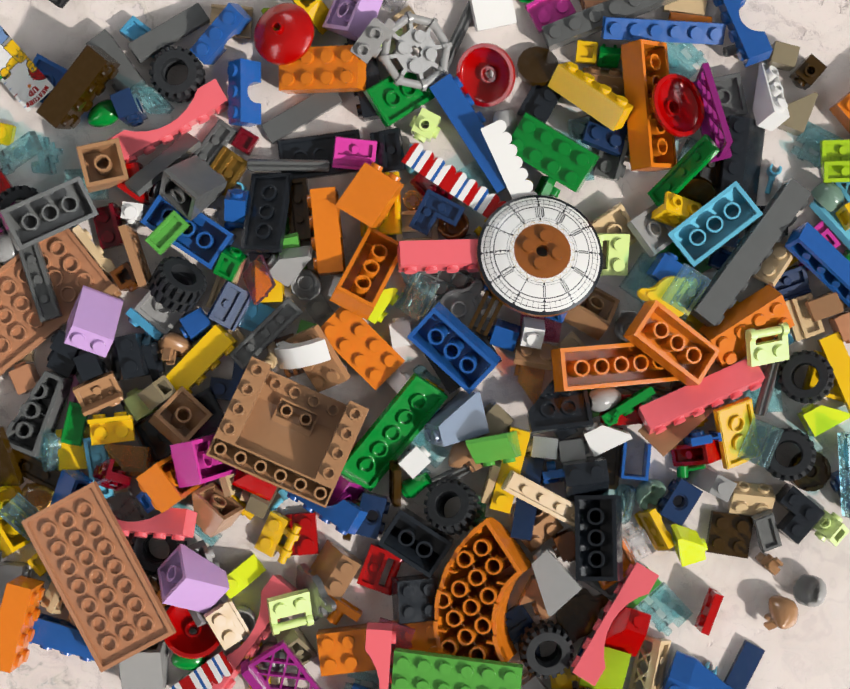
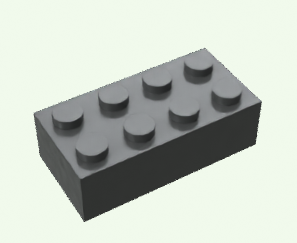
[0,176,99,251]

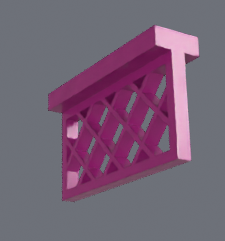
[693,62,733,163]
[240,640,321,689]

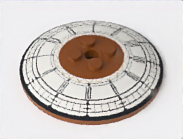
[477,195,603,317]

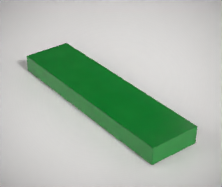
[648,134,721,207]

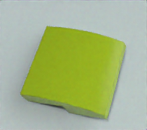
[820,139,850,183]
[579,646,631,689]

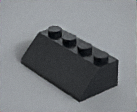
[715,115,765,204]
[574,495,623,581]

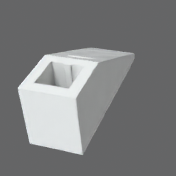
[753,62,790,131]

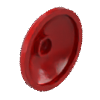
[254,3,314,65]
[456,43,515,107]
[652,74,704,137]
[164,606,220,659]

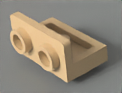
[728,481,776,516]

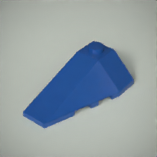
[662,650,733,689]

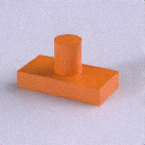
[326,594,362,625]

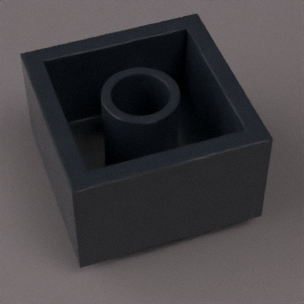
[391,574,438,624]

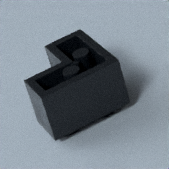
[46,329,82,378]
[775,483,825,544]

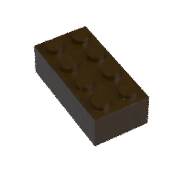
[36,44,121,129]

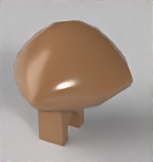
[157,332,193,365]
[448,440,482,473]
[764,595,799,630]

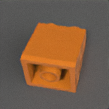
[335,161,404,228]

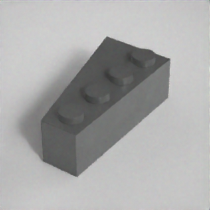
[6,371,74,457]

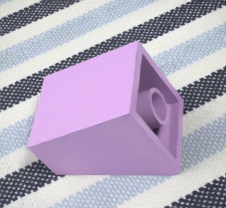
[64,285,123,358]
[157,544,229,613]

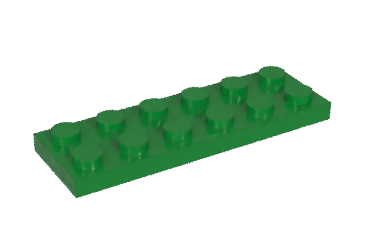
[341,373,448,491]

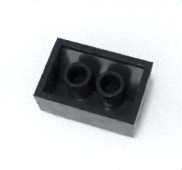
[378,505,454,578]

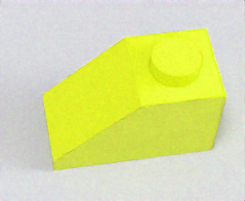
[797,403,850,437]
[671,524,708,567]
[225,554,266,599]

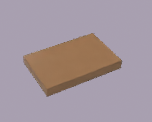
[118,225,152,289]

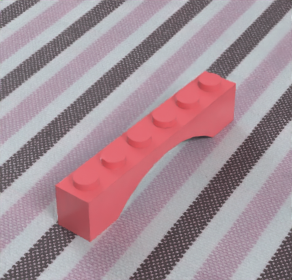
[108,78,228,164]
[114,508,197,541]
[571,562,659,686]
[212,575,298,689]
[365,622,396,689]

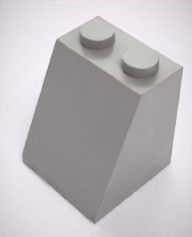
[531,548,582,617]
[119,640,168,689]

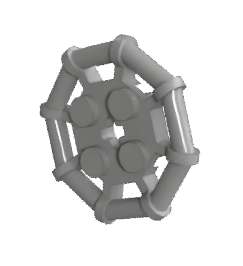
[378,11,453,91]

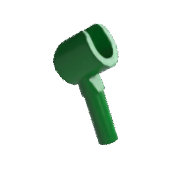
[677,464,706,478]

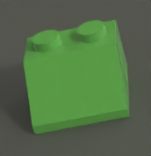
[465,431,521,467]

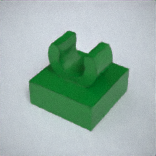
[597,44,621,68]
[534,176,561,198]

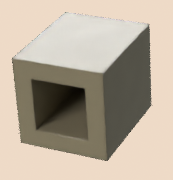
[766,41,800,72]
[137,375,176,411]

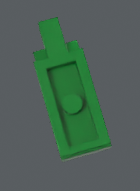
[600,385,656,427]

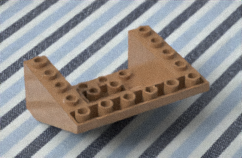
[206,357,369,508]

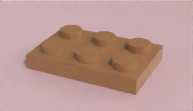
[285,324,351,392]

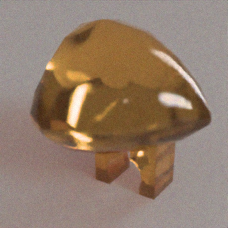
[22,483,54,516]

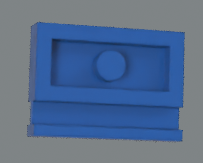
[683,429,722,447]

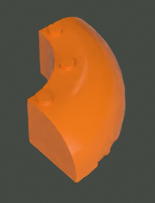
[433,517,532,662]

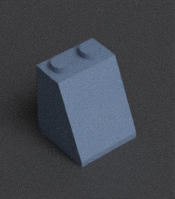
[424,390,490,447]

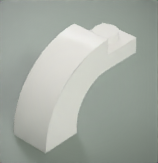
[274,337,331,369]

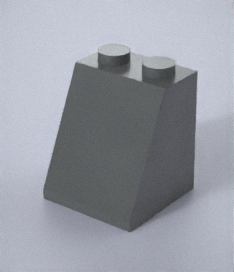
[159,155,227,221]

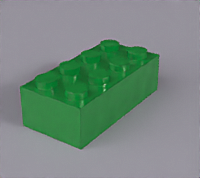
[508,113,600,193]

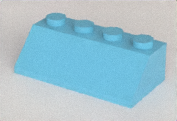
[668,181,763,268]

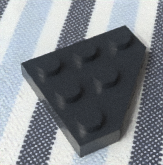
[527,379,594,434]

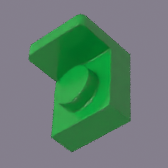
[213,246,247,282]

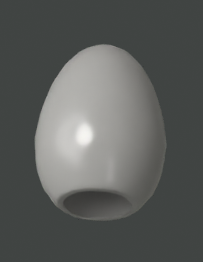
[493,109,517,136]
[588,387,622,412]

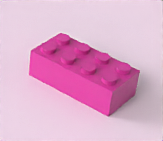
[170,433,236,488]

